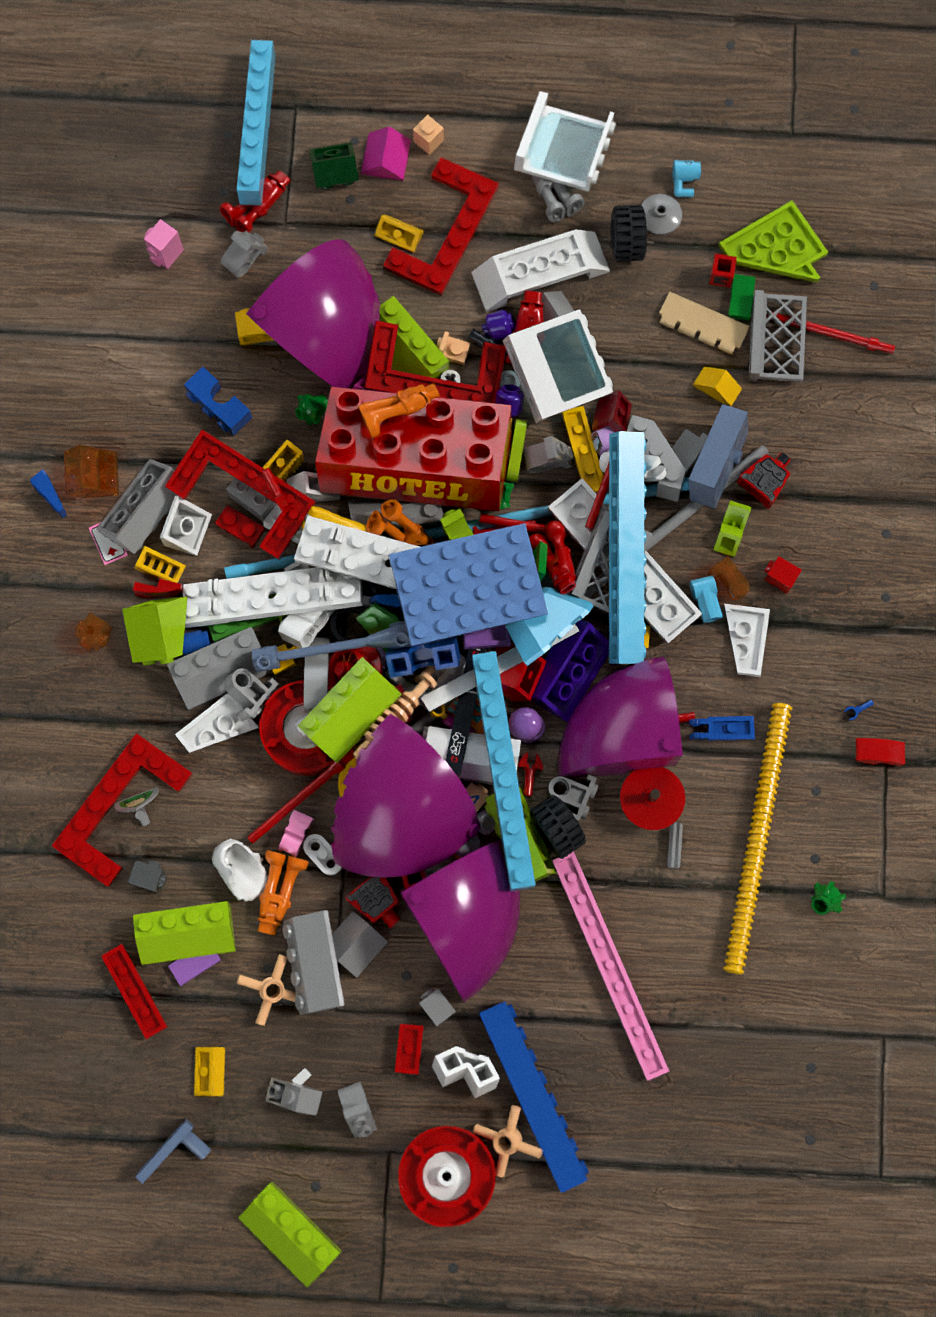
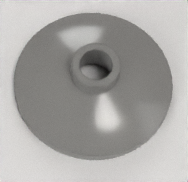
[641,194,682,235]

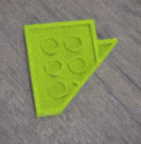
[718,201,828,283]

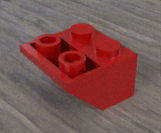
[493,642,547,702]

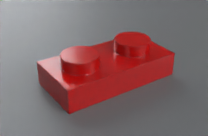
[215,505,266,548]
[395,1024,424,1075]

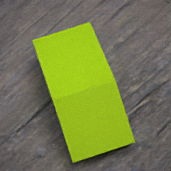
[713,500,751,557]

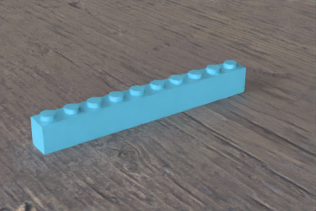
[609,431,646,664]
[472,651,535,892]

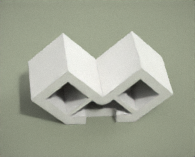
[432,1046,500,1098]

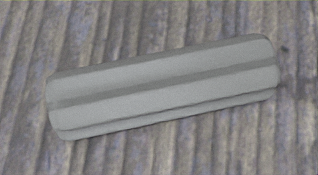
[667,822,683,869]

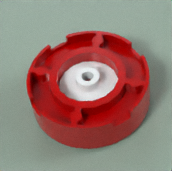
[259,680,333,776]
[398,1125,496,1227]

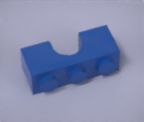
[184,367,252,436]
[385,636,461,678]

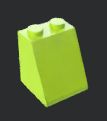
[122,596,187,666]

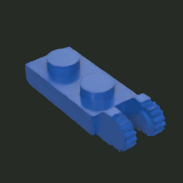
[689,716,755,741]

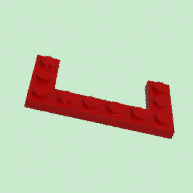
[383,157,499,296]
[364,320,506,403]
[165,430,316,560]
[52,733,193,887]

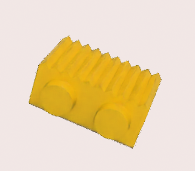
[263,440,304,482]

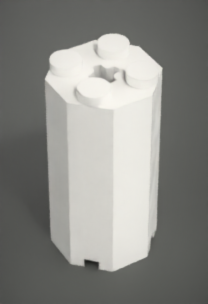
[423,726,521,785]

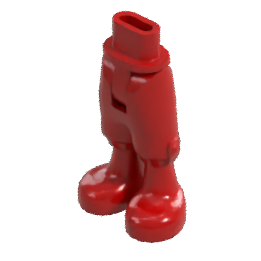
[219,170,291,233]
[505,291,545,366]
[529,521,576,595]

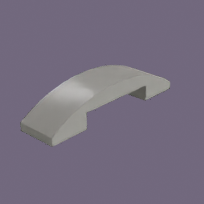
[304,637,330,712]

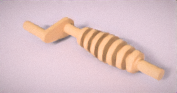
[353,666,437,759]

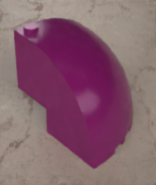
[246,239,380,389]
[557,656,683,779]
[331,713,481,877]
[402,840,520,1002]

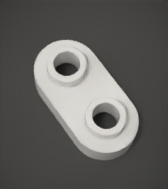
[303,834,342,876]

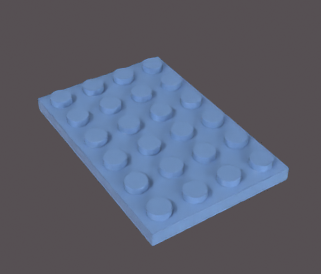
[388,523,548,647]

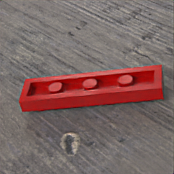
[101,944,168,1039]

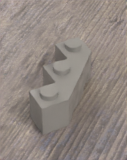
[627,415,686,502]

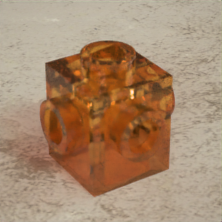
[74,612,113,652]

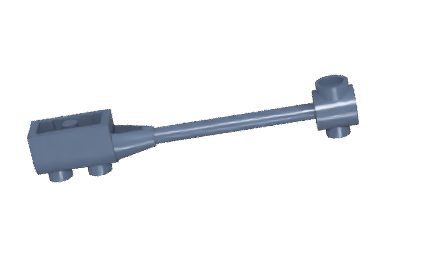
[252,621,440,672]

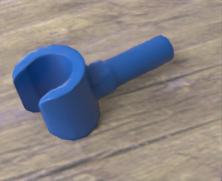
[844,700,874,721]

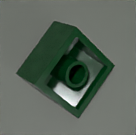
[309,142,359,189]

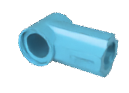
[690,575,723,623]

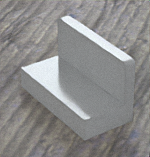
[672,429,708,476]

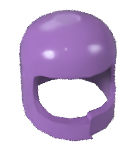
[508,707,546,744]

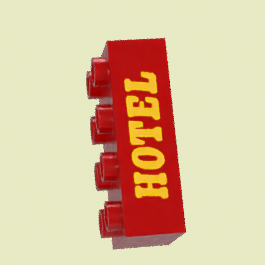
[315,387,511,512]

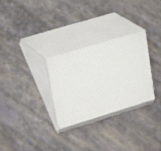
[160,496,212,556]

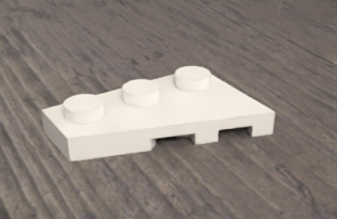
[724,604,770,677]

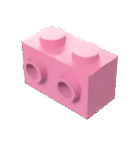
[144,219,184,269]

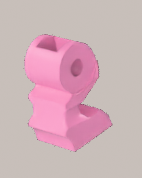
[278,810,315,857]

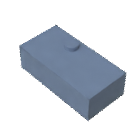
[688,404,748,508]

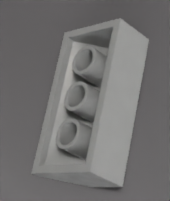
[96,459,180,554]
[347,497,443,537]
[167,626,272,710]
[283,910,344,1015]

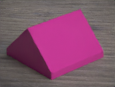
[361,126,411,181]

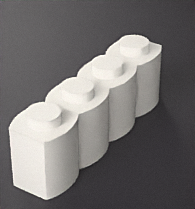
[278,609,336,648]

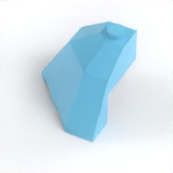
[505,587,593,666]

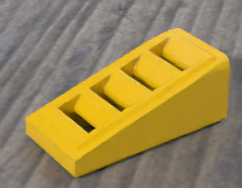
[134,546,186,583]

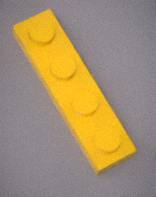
[561,406,603,493]

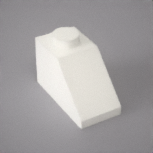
[287,471,340,502]

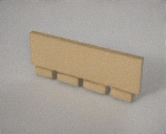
[659,291,750,355]

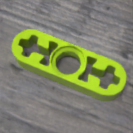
[506,419,527,483]

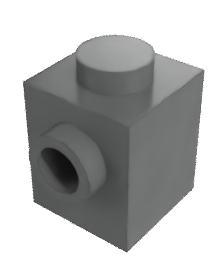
[128,860,167,894]

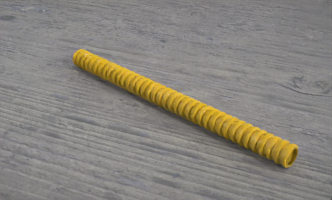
[723,703,793,975]

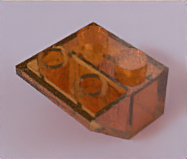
[64,444,119,498]

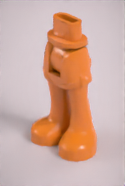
[358,383,440,438]
[366,499,435,547]
[257,850,309,936]

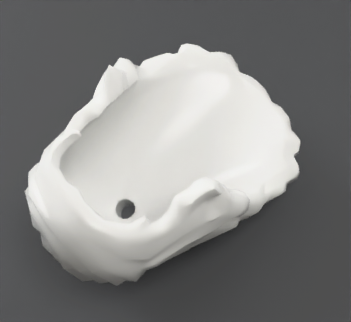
[212,839,268,902]

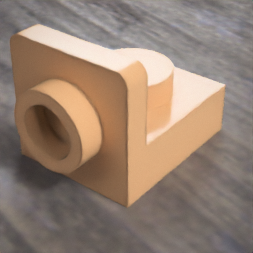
[436,331,470,365]

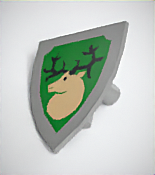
[114,787,159,826]

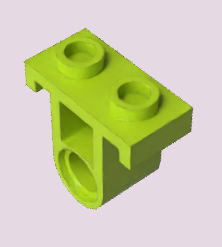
[440,509,474,540]

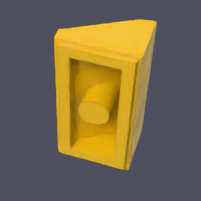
[374,214,424,253]
[194,1047,225,1096]

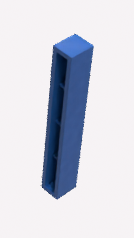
[479,1001,589,1193]

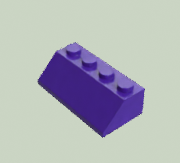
[531,620,609,722]

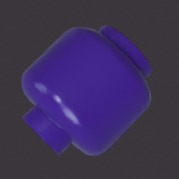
[482,310,516,342]
[495,384,525,419]

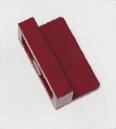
[592,390,632,432]

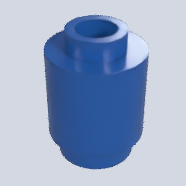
[183,630,211,656]

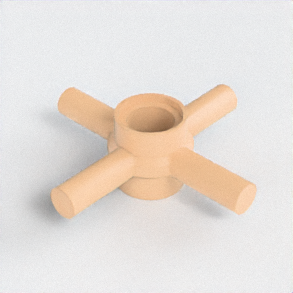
[237,954,296,1026]
[473,1105,543,1177]

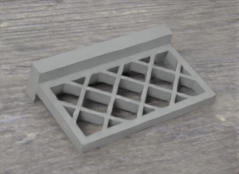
[748,290,807,382]
[568,510,652,613]

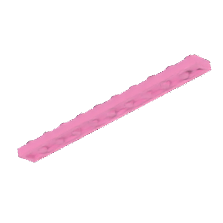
[552,852,669,1081]

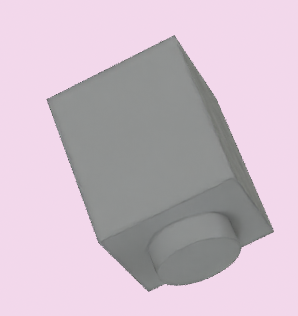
[419,988,456,1027]

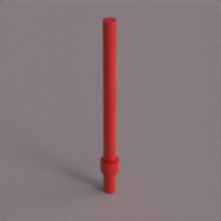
[766,311,895,354]
[247,747,356,844]

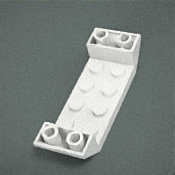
[472,229,610,312]

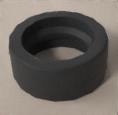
[330,606,370,642]

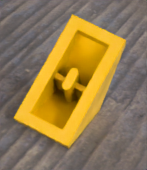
[693,367,742,407]

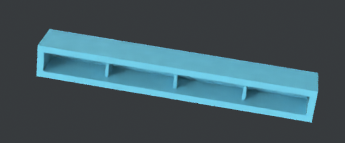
[237,40,276,205]

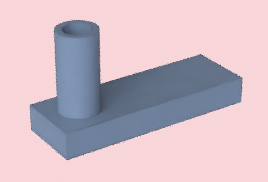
[136,1118,211,1184]

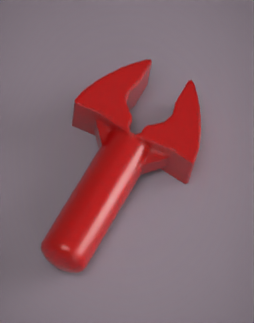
[262,468,290,511]
[518,752,543,797]

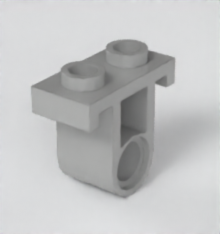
[221,231,269,278]
[523,436,573,474]
[224,668,278,721]
[547,775,598,823]
[338,1082,377,1138]

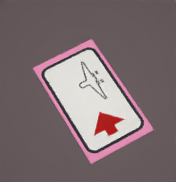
[89,522,127,565]

